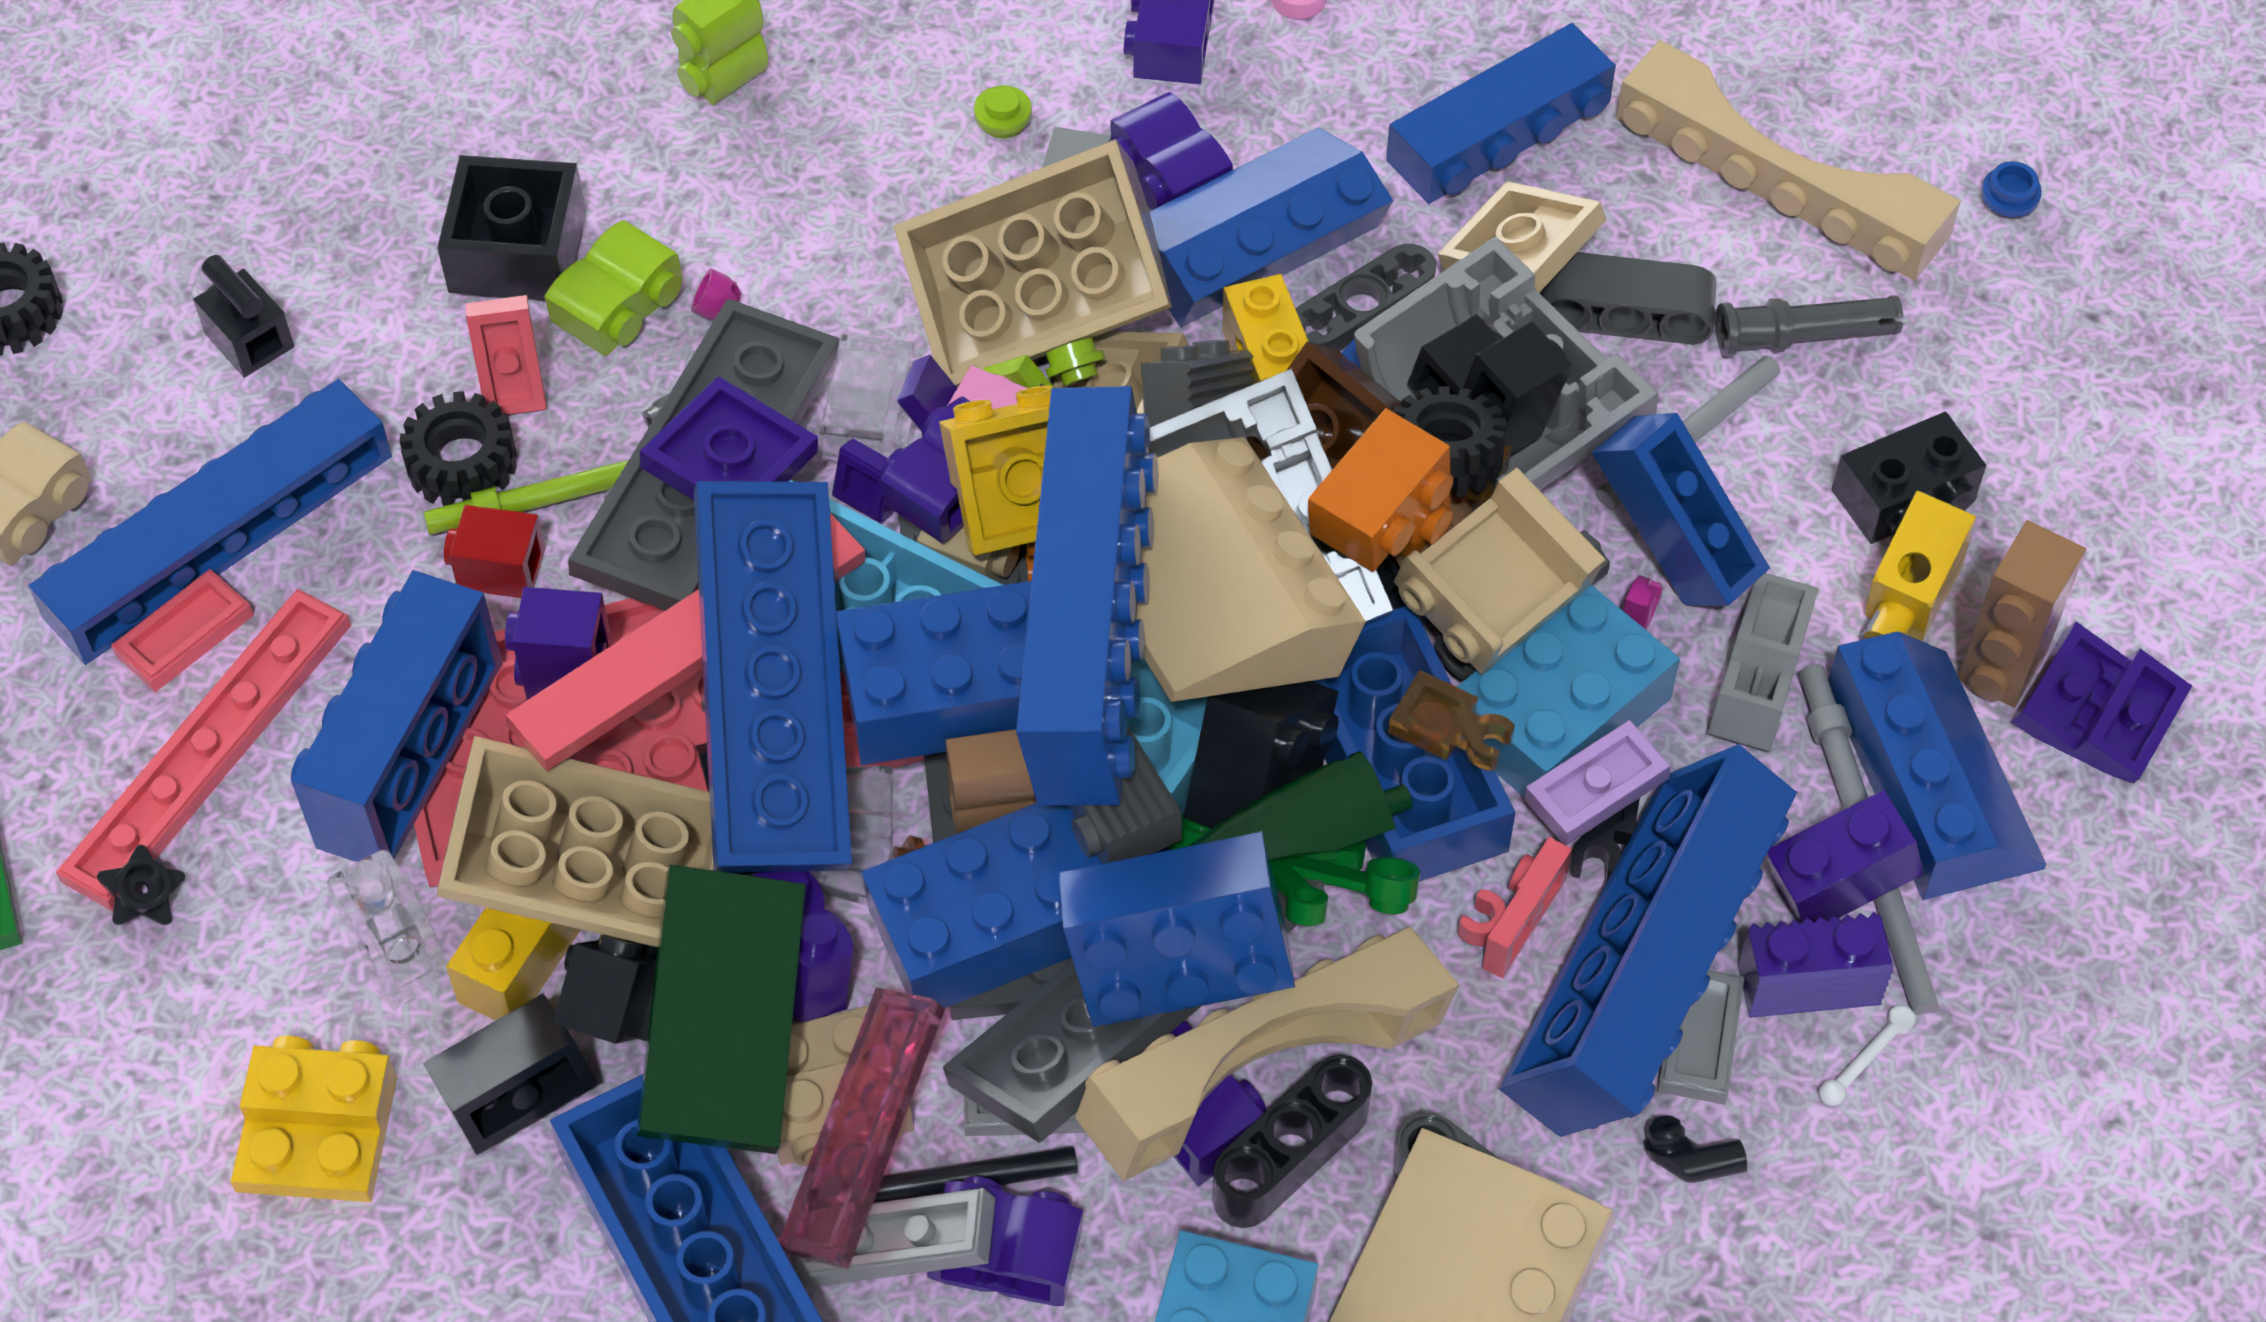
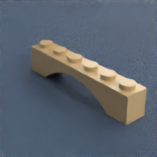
[1616,40,1961,281]
[1075,926,1460,1181]

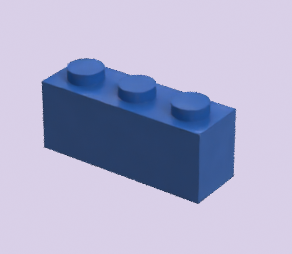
[1591,413,1770,606]

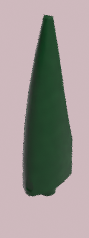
[1189,751,1413,861]

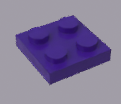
[640,376,818,500]

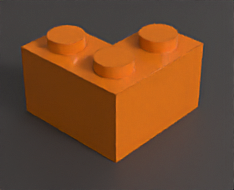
[1308,408,1453,572]

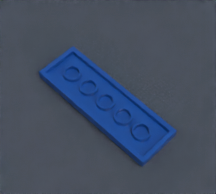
[694,481,852,873]

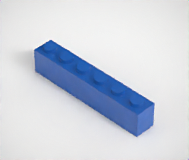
[28,378,392,665]

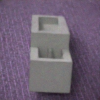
[1708,573,1819,752]

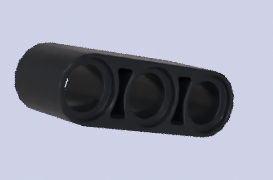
[1212,1054,1373,1228]

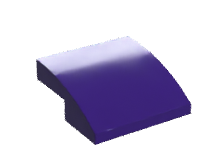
[2011,621,2192,783]

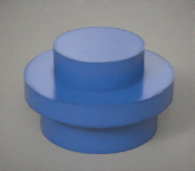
[1981,161,2042,217]

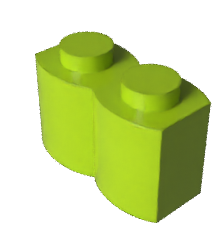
[671,0,768,105]
[544,220,683,356]

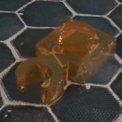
[1388,670,1515,771]

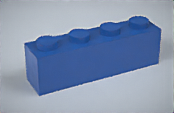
[1386,22,1616,205]

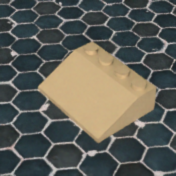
[893,139,1172,388]
[1136,437,1366,702]
[436,736,714,947]
[1329,1128,1615,1322]

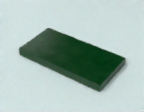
[636,864,806,1154]

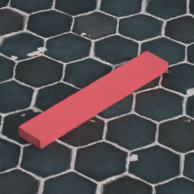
[505,513,865,772]
[56,589,351,911]

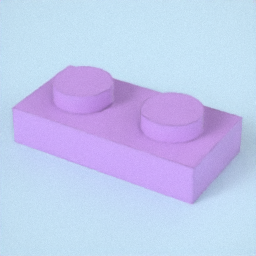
[1524,720,1671,846]

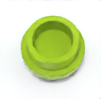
[974,85,1032,139]
[1045,338,1106,387]

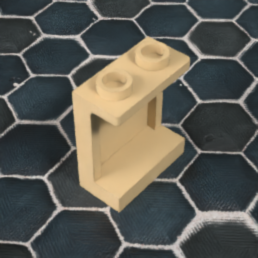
[1394,467,1606,675]

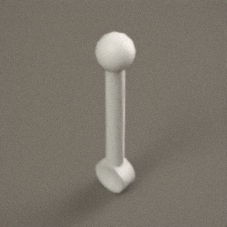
[1819,1005,1916,1106]

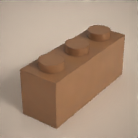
[1958,520,2087,708]

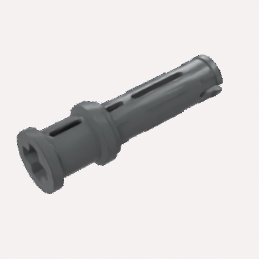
[1715,295,1903,357]

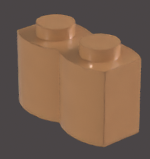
[945,729,1037,834]

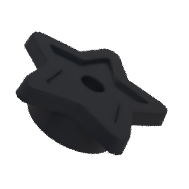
[97,845,185,926]

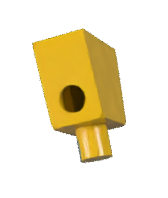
[1864,490,1976,640]

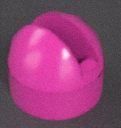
[691,268,741,320]

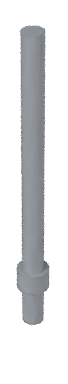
[1799,664,1939,1015]

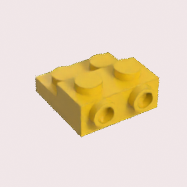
[939,386,1054,556]
[230,1035,397,1202]

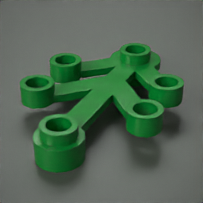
[1168,813,1421,926]

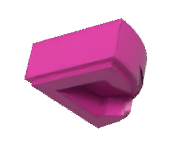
[1623,575,1663,630]

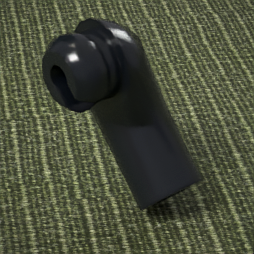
[1644,1115,1748,1183]

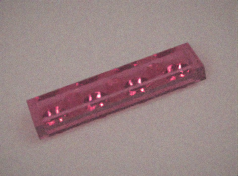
[779,987,945,1270]

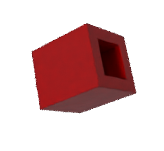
[444,505,546,598]

